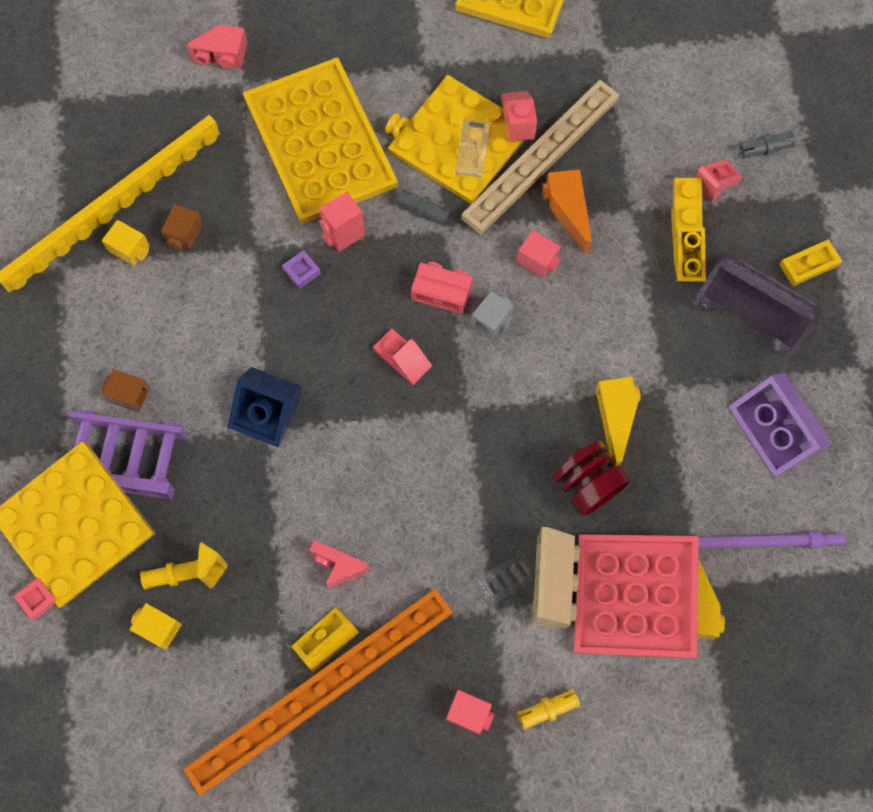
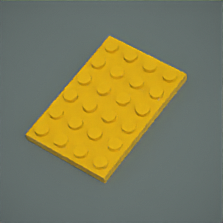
[243,58,398,225]

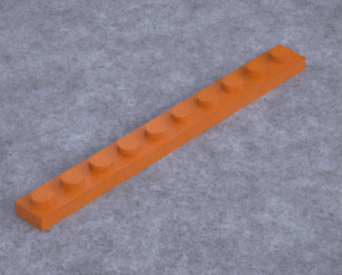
[183,588,453,796]

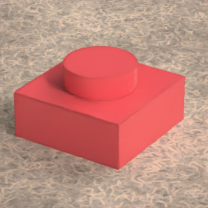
[14,578,57,621]

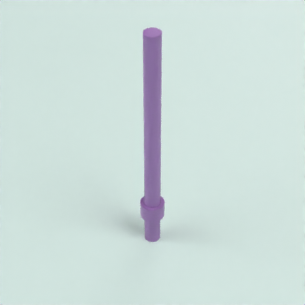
[699,531,846,548]

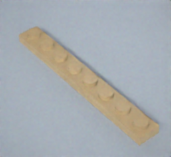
[461,80,619,235]

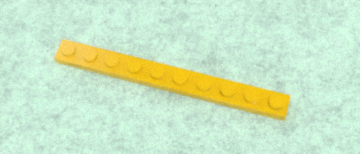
[0,115,220,293]

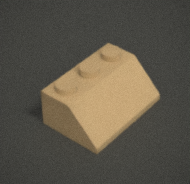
[532,527,579,629]

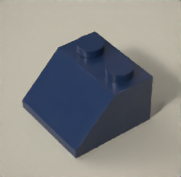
[227,367,302,447]

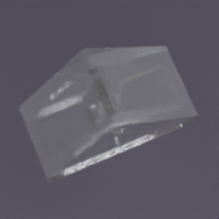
[456,119,490,177]

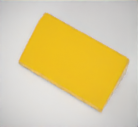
[197,542,228,589]
[291,607,359,673]

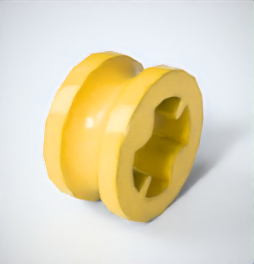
[385,112,409,138]

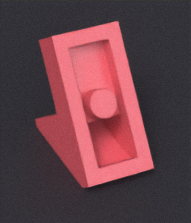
[696,159,743,203]
[373,329,432,385]
[309,540,369,589]

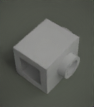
[471,291,514,340]

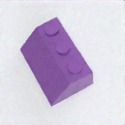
[728,373,833,477]

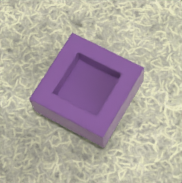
[282,250,321,289]

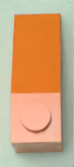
[542,170,592,253]

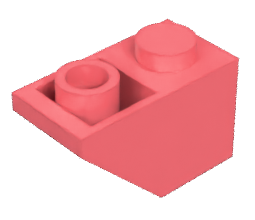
[187,25,247,69]

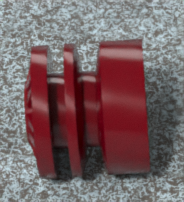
[553,441,632,517]

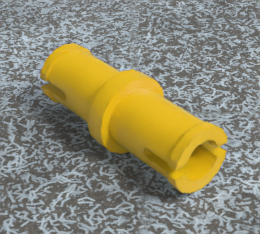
[140,559,198,590]
[517,689,580,730]

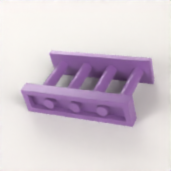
[69,409,187,500]

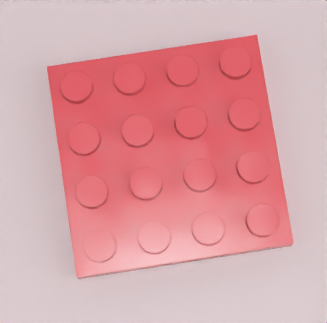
[574,535,699,659]

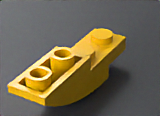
[671,178,706,282]

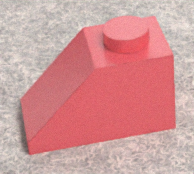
[501,91,537,141]

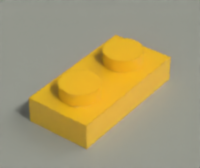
[779,239,843,286]

